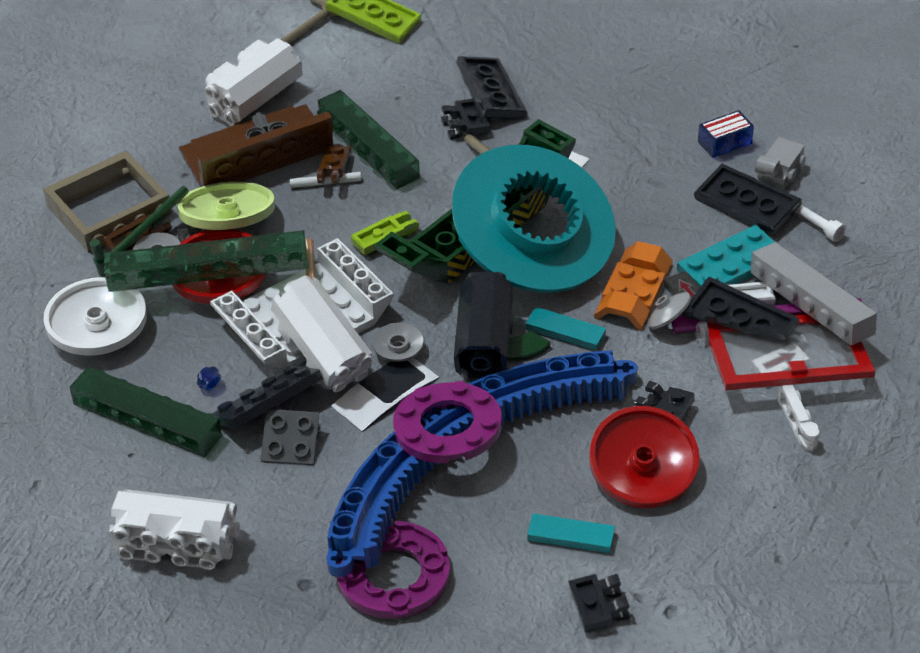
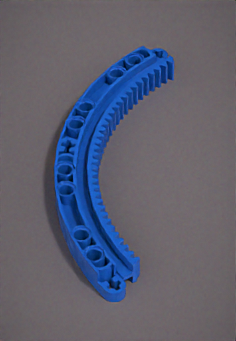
[326,351,638,578]

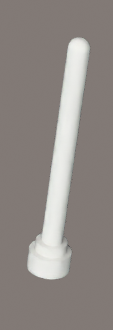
[756,178,846,242]

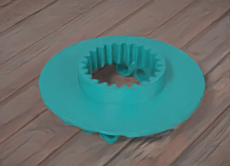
[452,145,616,293]

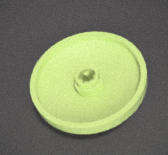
[178,182,275,230]

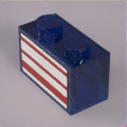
[698,110,754,158]

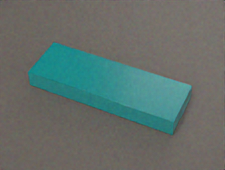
[526,307,606,351]
[527,513,615,553]

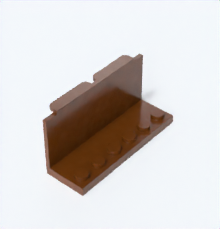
[179,104,333,187]

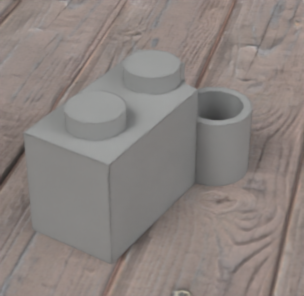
[755,137,806,191]

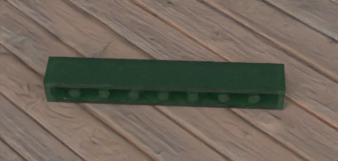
[104,230,309,292]

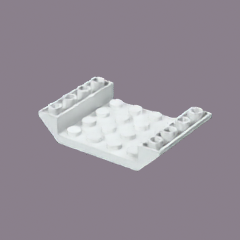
[210,238,394,369]

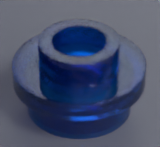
[197,366,221,391]

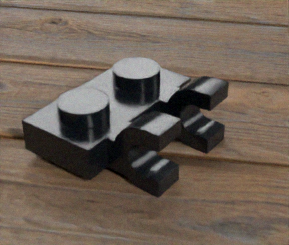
[441,98,490,140]
[635,381,695,421]
[568,574,630,633]

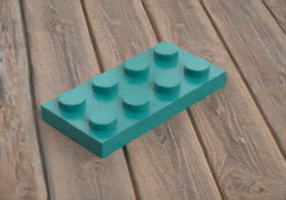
[677,225,775,290]

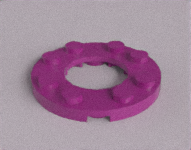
[393,381,502,463]
[337,521,450,619]

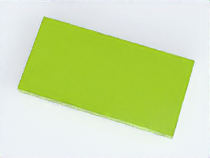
[325,0,422,44]

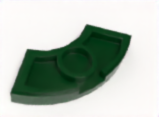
[510,330,551,361]

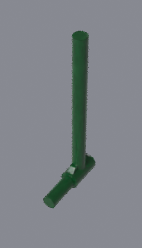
[90,186,189,278]

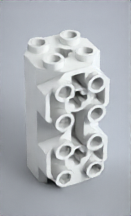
[205,38,303,126]
[271,275,373,392]
[109,489,240,570]

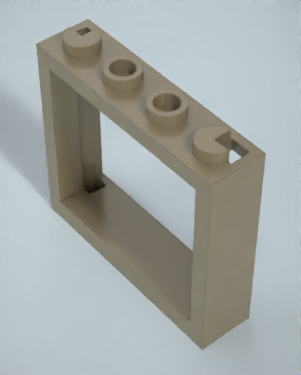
[43,151,172,253]

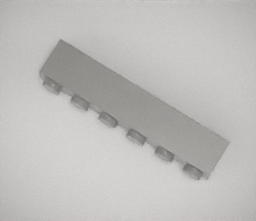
[751,242,877,346]

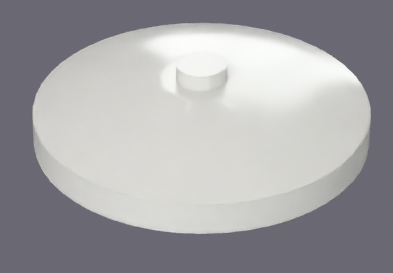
[44,277,147,356]

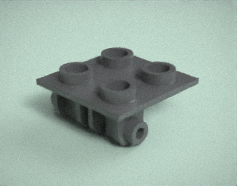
[260,409,321,465]

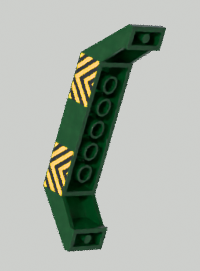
[375,119,576,284]

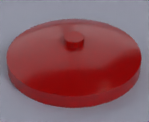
[168,229,268,304]
[589,406,699,508]

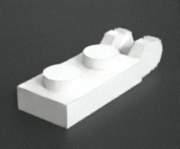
[778,385,820,451]

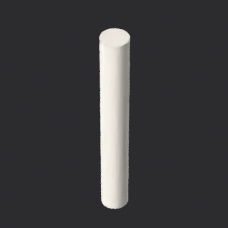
[290,172,361,188]

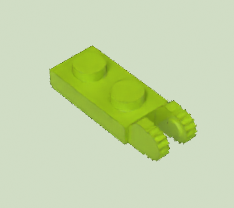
[351,211,420,256]

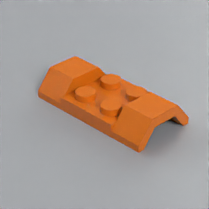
[594,241,673,330]

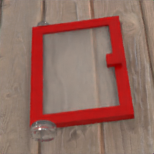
[696,314,875,391]

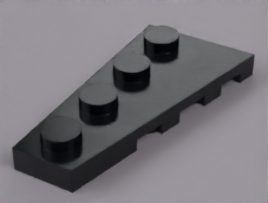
[682,277,799,342]

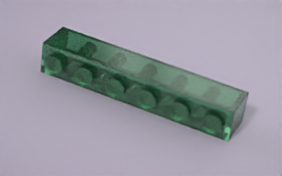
[317,89,420,189]
[69,366,222,457]

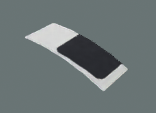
[331,357,439,431]

